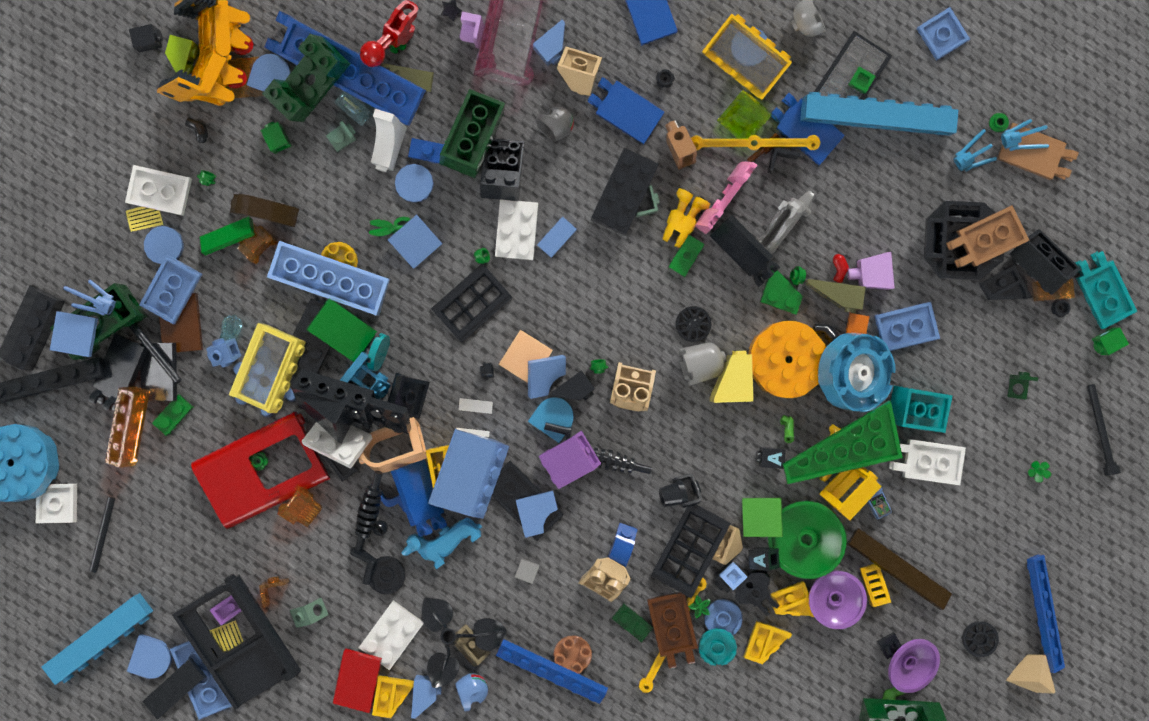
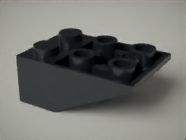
[480,138,525,201]

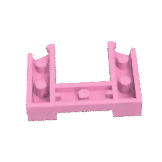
[695,161,757,234]

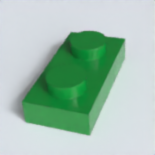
[152,395,193,436]

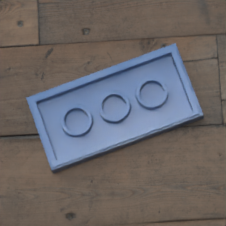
[170,641,232,720]

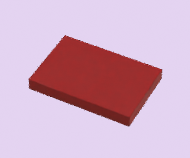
[333,648,382,713]

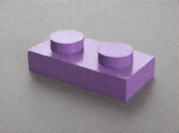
[210,595,241,625]

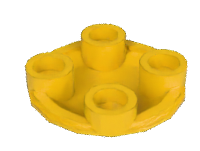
[321,242,358,268]

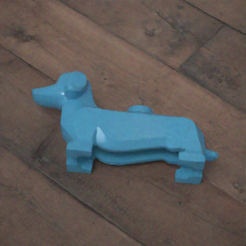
[401,518,482,569]

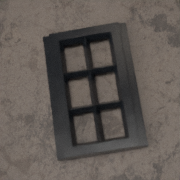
[431,264,513,343]

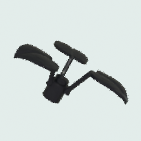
[422,597,507,688]

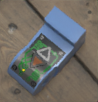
[867,482,892,520]

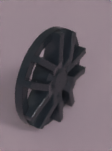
[676,306,712,342]
[962,621,999,657]

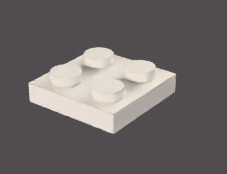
[36,484,77,523]

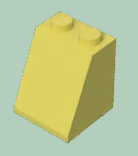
[710,351,753,403]

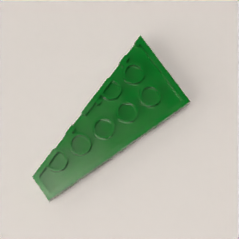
[783,401,903,484]

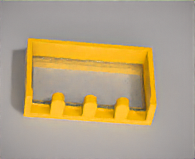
[702,14,792,101]

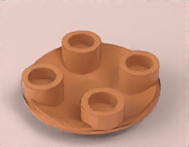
[554,636,592,674]

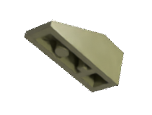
[804,279,866,313]

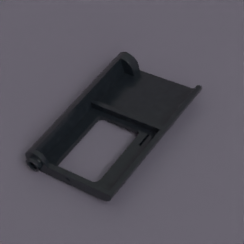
[172,573,301,710]

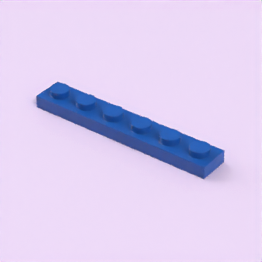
[1027,555,1065,673]
[496,640,608,704]

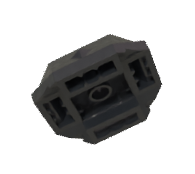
[924,201,1004,280]

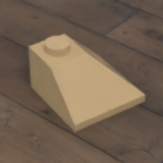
[557,47,602,96]

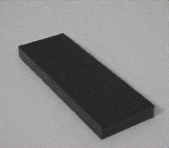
[142,658,206,720]

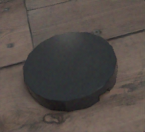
[369,556,406,595]

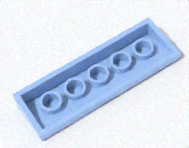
[267,241,390,316]

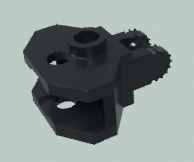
[735,570,780,616]

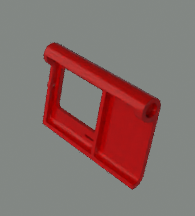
[191,411,330,529]

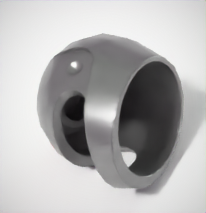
[535,107,574,141]

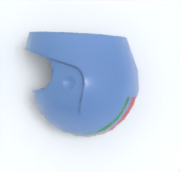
[455,673,488,712]

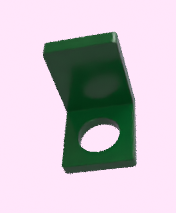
[1007,371,1038,400]

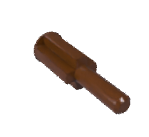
[747,133,780,162]

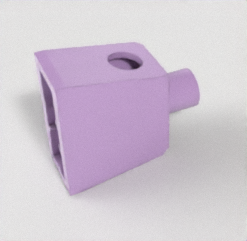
[847,252,894,290]

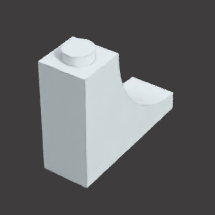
[371,109,407,172]

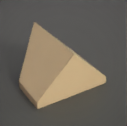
[1006,654,1055,694]

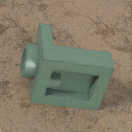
[326,121,356,152]

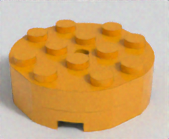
[748,321,826,398]

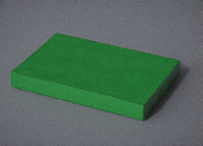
[306,298,377,362]

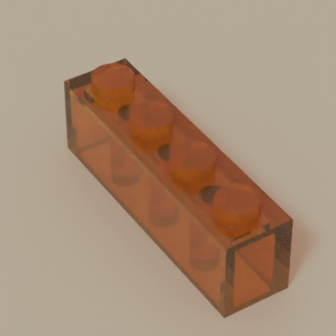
[105,386,150,468]

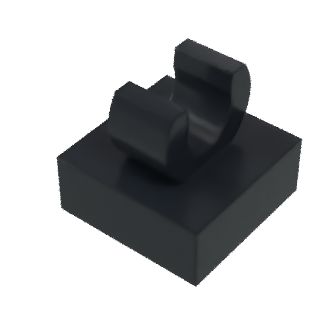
[877,632,902,659]

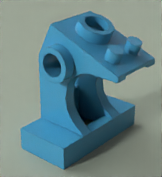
[340,352,391,400]

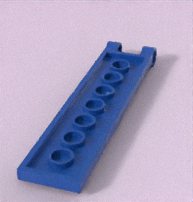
[264,11,426,126]

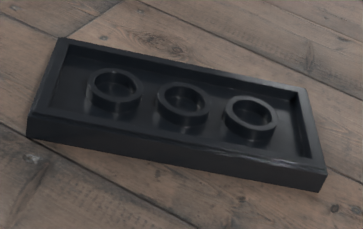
[492,460,564,541]

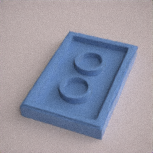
[139,255,203,325]
[874,302,940,351]

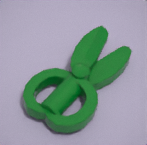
[369,217,410,237]

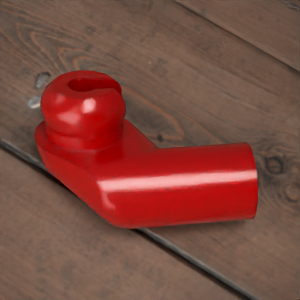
[833,254,849,283]

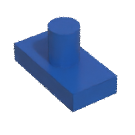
[408,138,444,164]

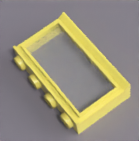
[229,323,306,413]

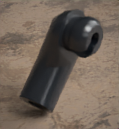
[185,118,208,143]
[813,324,839,344]

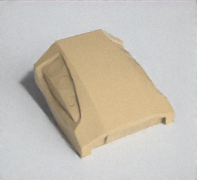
[610,362,656,412]
[579,558,631,602]

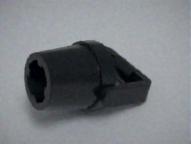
[659,474,702,508]

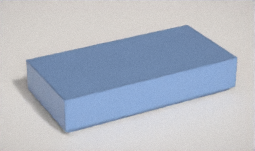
[537,217,577,258]

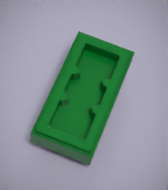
[668,235,705,277]

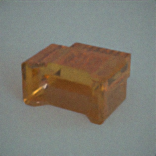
[237,222,278,265]
[277,484,322,527]

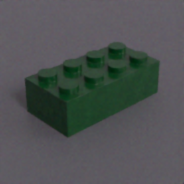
[439,89,505,179]

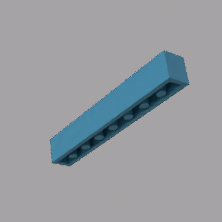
[800,92,959,136]

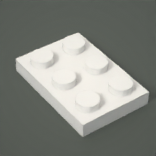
[125,165,192,216]
[495,200,538,260]
[302,422,373,469]
[359,600,424,670]

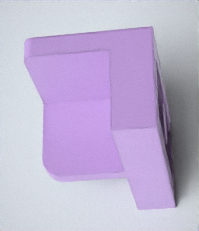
[460,12,484,49]

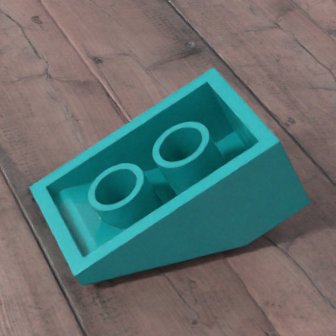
[891,385,953,433]

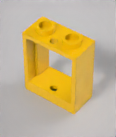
[819,467,882,521]

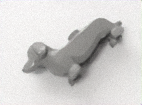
[756,191,814,254]

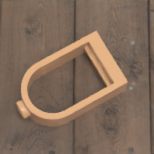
[358,417,427,473]

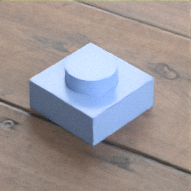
[720,562,747,590]

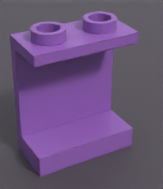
[539,431,601,489]

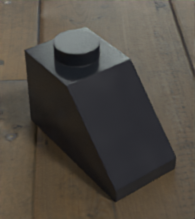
[551,370,595,401]

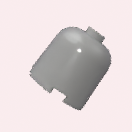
[678,342,727,386]

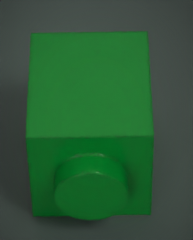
[260,122,292,154]
[1092,327,1129,355]

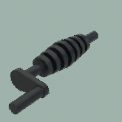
[544,422,652,474]
[350,471,382,585]

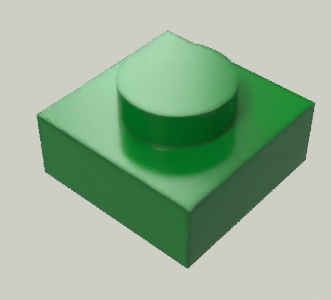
[848,67,876,94]

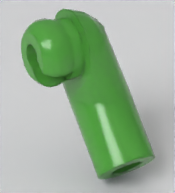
[780,415,794,443]
[882,687,905,700]

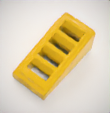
[860,564,891,607]

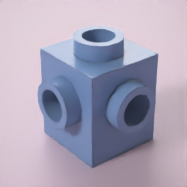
[206,338,242,367]

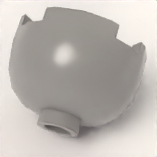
[791,0,826,37]

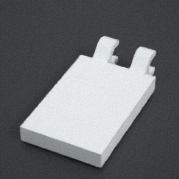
[889,439,966,485]

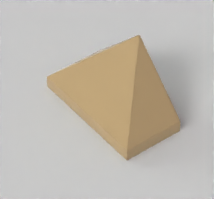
[713,525,743,565]

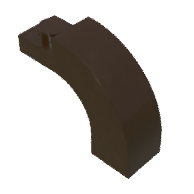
[230,194,299,227]

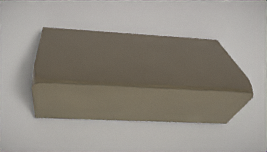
[455,624,491,667]

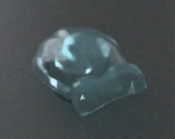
[220,315,243,340]

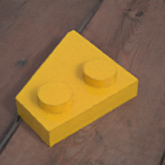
[771,581,814,617]
[743,620,792,664]
[372,675,414,718]

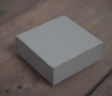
[515,559,539,584]

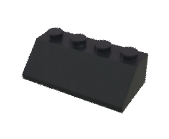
[0,285,65,371]

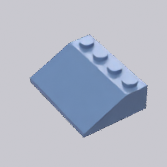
[428,429,509,519]

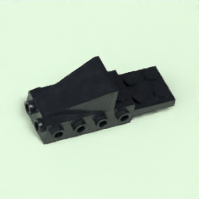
[291,369,411,443]

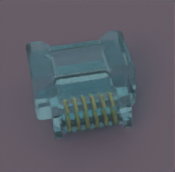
[334,91,372,126]

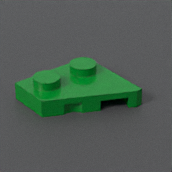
[760,270,803,315]

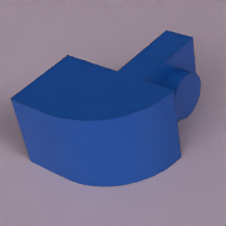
[607,523,638,567]

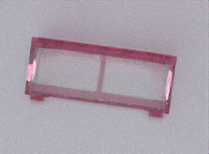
[474,0,543,86]

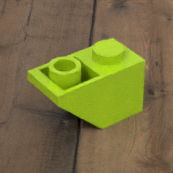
[165,35,199,75]

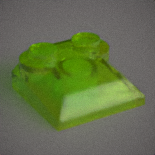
[717,90,772,139]

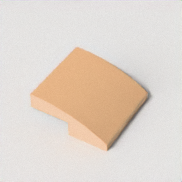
[499,330,553,383]

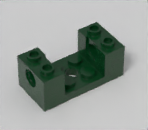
[262,34,350,122]
[50,283,148,360]
[859,698,947,721]

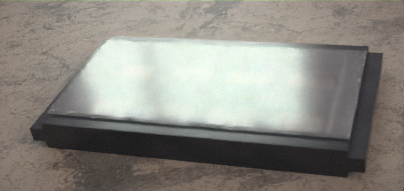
[814,31,892,127]

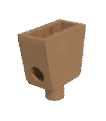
[665,121,697,170]

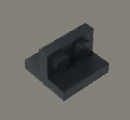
[388,373,430,419]

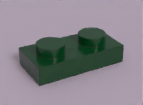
[612,603,653,643]

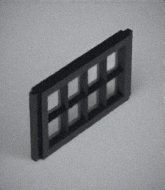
[651,504,731,598]

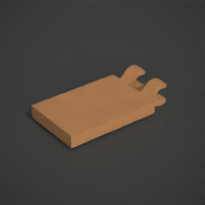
[997,123,1079,180]
[946,205,1029,268]

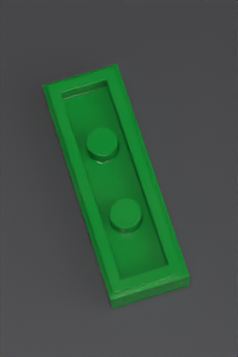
[200,216,255,256]

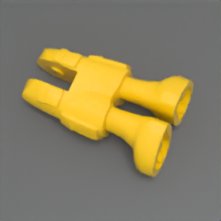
[662,188,710,248]

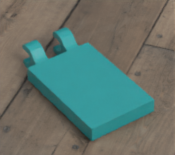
[1075,251,1138,329]

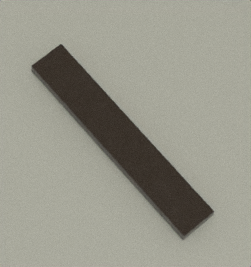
[847,528,952,610]

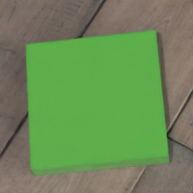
[742,498,783,537]

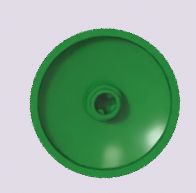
[768,501,847,579]

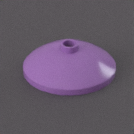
[809,571,867,629]
[888,639,940,693]

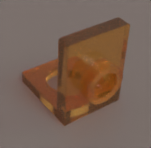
[259,576,290,608]

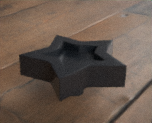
[441,0,462,22]

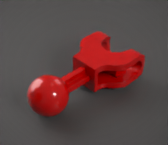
[360,0,418,67]

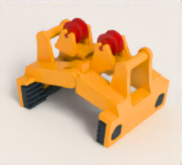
[157,0,254,106]

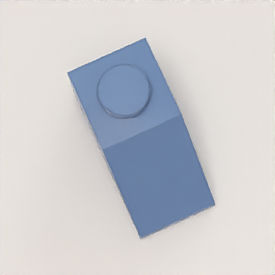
[533,20,565,66]
[411,675,442,719]

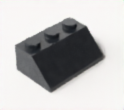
[1009,229,1082,295]

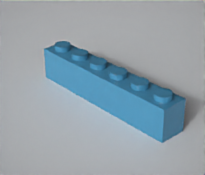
[41,593,153,685]

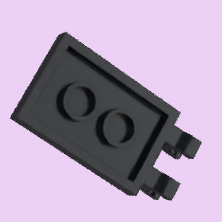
[710,215,780,287]
[88,334,148,412]

